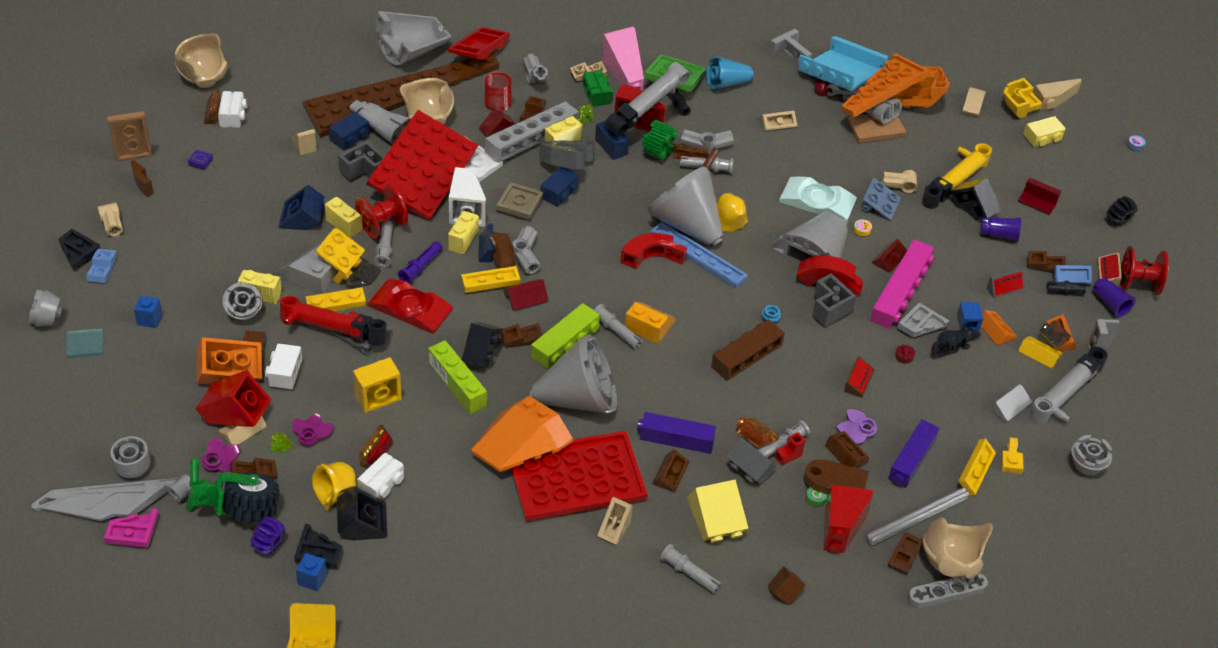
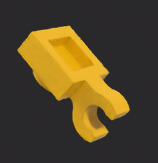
[1001,437,1023,474]

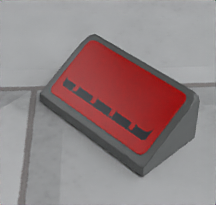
[987,267,1024,298]

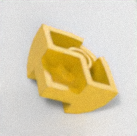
[1004,78,1042,118]

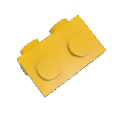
[316,228,365,284]
[287,603,336,648]

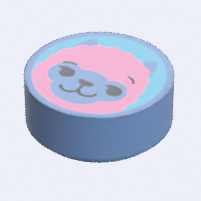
[1127,135,1146,151]

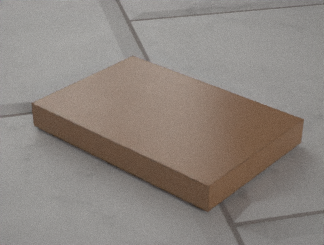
[107,111,153,161]
[847,114,907,143]

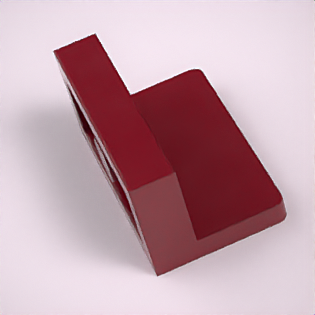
[1018,177,1062,215]
[503,279,548,310]

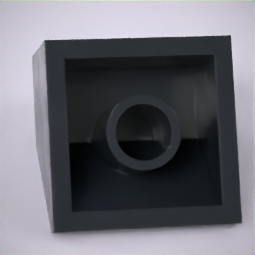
[337,486,387,541]

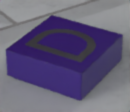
[188,150,213,170]

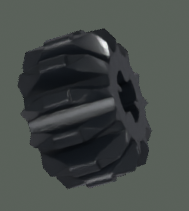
[1106,196,1138,226]

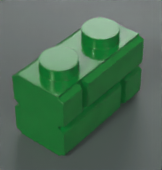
[582,70,613,107]

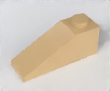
[1033,78,1082,110]

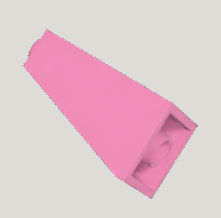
[602,26,644,91]

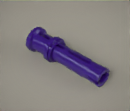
[398,241,443,284]

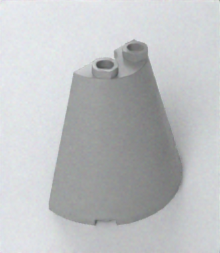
[376,11,452,65]
[770,211,848,258]

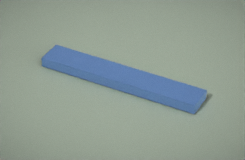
[650,221,748,289]

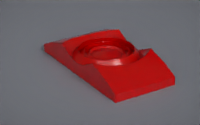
[448,27,510,60]
[368,279,453,334]

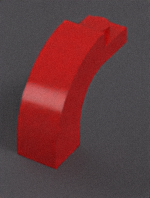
[620,233,687,270]
[796,255,863,296]

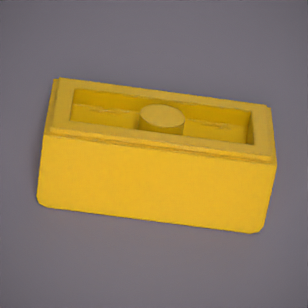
[1019,336,1063,368]

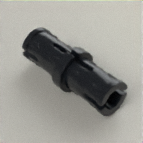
[668,88,691,116]
[1046,280,1086,295]

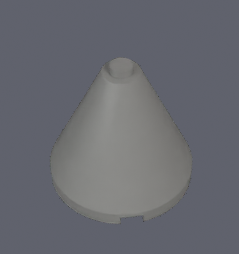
[648,166,723,247]
[530,335,617,414]

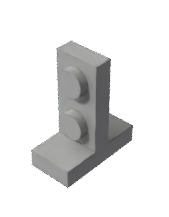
[769,29,812,64]

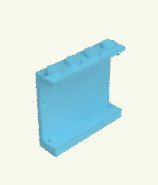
[798,36,888,91]

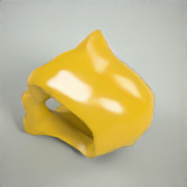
[717,193,748,232]
[312,462,356,511]

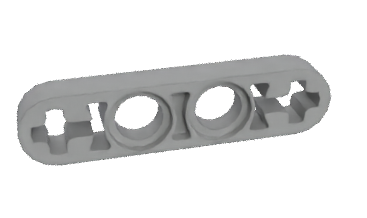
[908,573,988,609]

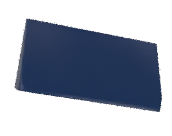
[478,223,493,262]

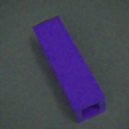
[637,412,716,454]
[888,419,940,488]

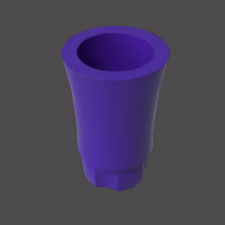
[981,217,1021,242]
[1092,278,1136,317]

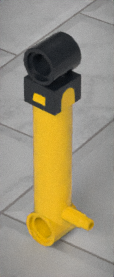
[922,143,992,209]

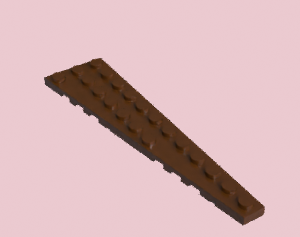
[303,54,499,138]

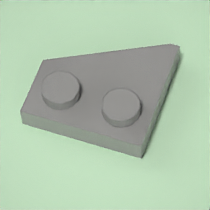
[897,303,949,337]

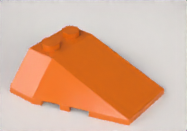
[890,66,950,109]
[471,396,573,472]

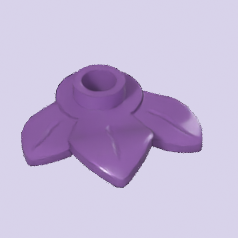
[837,409,877,444]

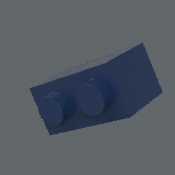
[329,112,370,151]
[595,121,629,160]
[540,167,579,207]

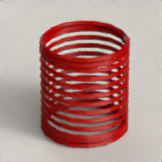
[484,72,512,111]

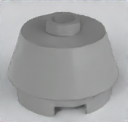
[222,282,262,320]
[28,289,62,327]
[1072,435,1112,476]

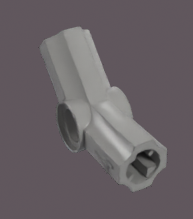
[523,54,548,84]
[681,129,734,155]
[513,226,540,275]

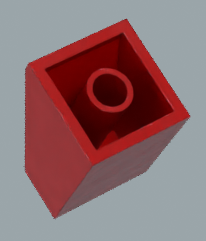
[195,370,272,427]
[823,485,873,553]

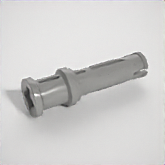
[680,156,734,174]
[374,220,393,268]
[594,304,643,350]
[757,420,810,458]
[660,544,722,594]

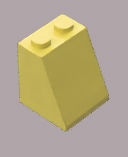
[687,480,748,543]

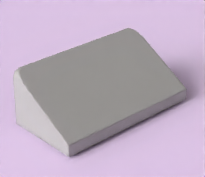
[992,384,1033,423]

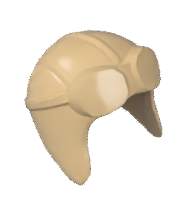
[175,33,228,88]
[400,78,454,124]
[923,517,993,578]

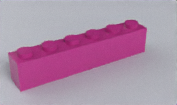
[870,239,935,329]

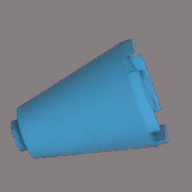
[706,56,754,90]

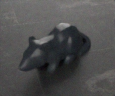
[931,324,981,357]

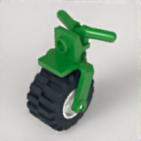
[186,458,280,522]

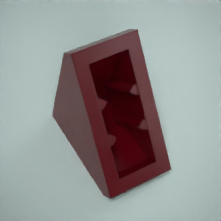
[479,108,516,137]

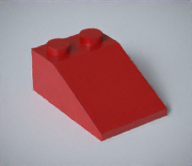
[614,84,666,132]

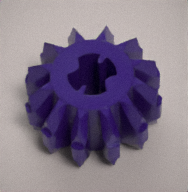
[251,517,285,555]

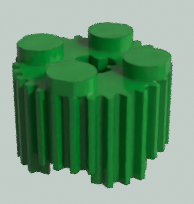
[641,120,679,160]

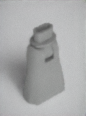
[842,95,902,124]
[349,100,410,144]

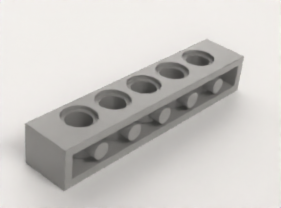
[485,101,579,163]

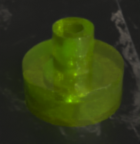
[270,431,292,453]

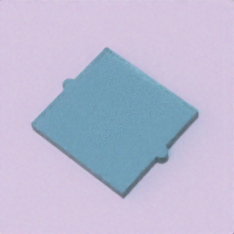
[65,328,105,358]

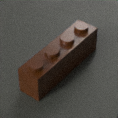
[711,319,785,381]

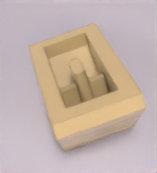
[291,129,317,156]
[597,497,633,545]

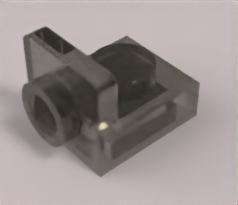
[1038,320,1071,350]

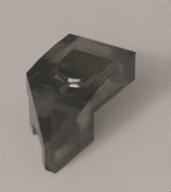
[345,261,381,288]

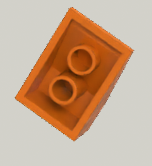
[196,337,262,385]

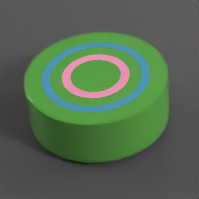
[806,487,827,507]

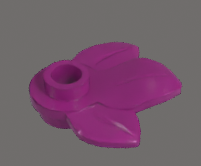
[292,413,334,446]
[202,437,240,472]

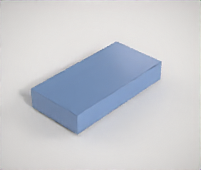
[1054,265,1092,285]

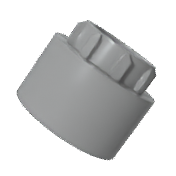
[110,436,151,478]

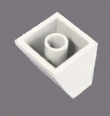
[449,167,486,227]

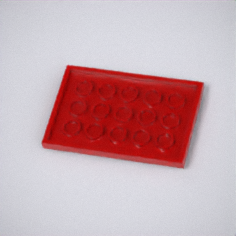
[366,110,479,221]
[511,431,648,522]

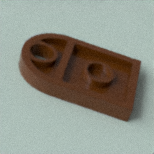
[804,460,869,494]

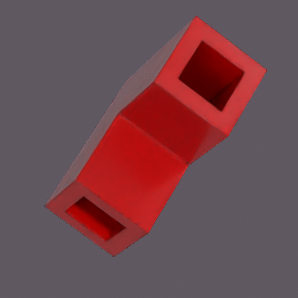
[775,432,806,466]

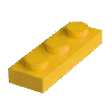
[461,266,521,293]
[306,287,366,311]
[958,438,996,496]

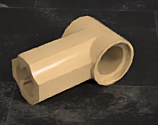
[882,170,917,193]
[98,202,123,237]

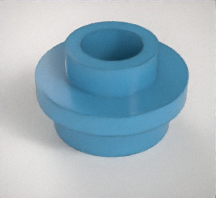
[762,305,781,323]

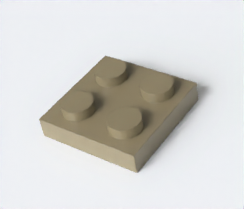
[496,182,543,220]

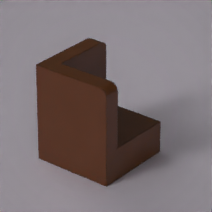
[768,566,806,605]

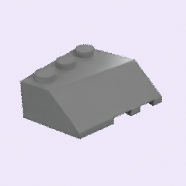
[273,242,339,294]

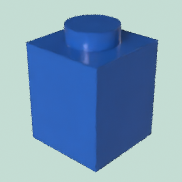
[134,295,162,328]
[957,302,983,331]
[296,553,327,591]

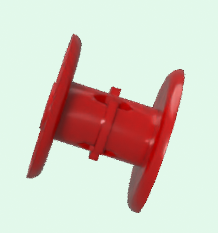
[355,184,408,240]
[1120,246,1169,295]

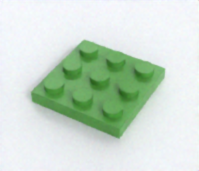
[644,54,706,92]

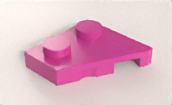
[104,509,159,548]

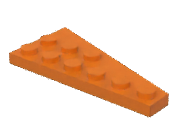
[842,53,930,118]

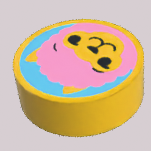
[853,219,872,236]

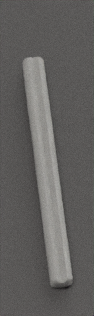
[866,488,969,545]

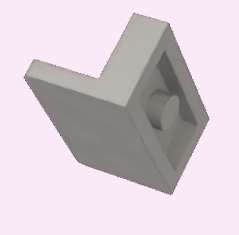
[1087,319,1120,351]

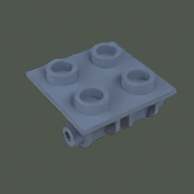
[861,177,901,221]

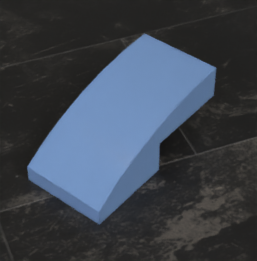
[86,249,117,283]

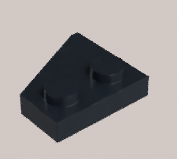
[58,229,101,271]
[294,524,343,569]

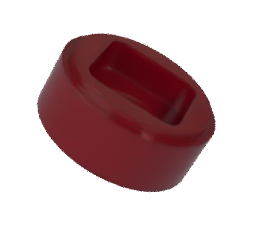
[814,81,831,96]
[895,344,915,363]

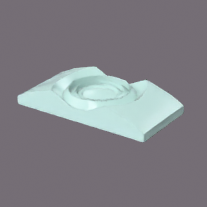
[779,177,857,221]

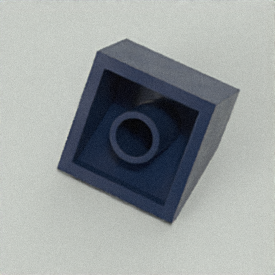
[278,185,325,230]

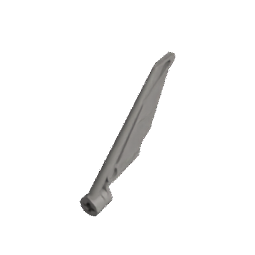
[31,474,192,521]

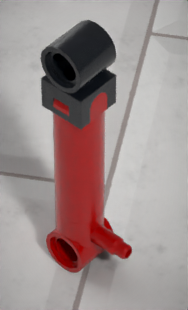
[280,296,387,346]

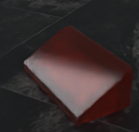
[872,239,907,273]

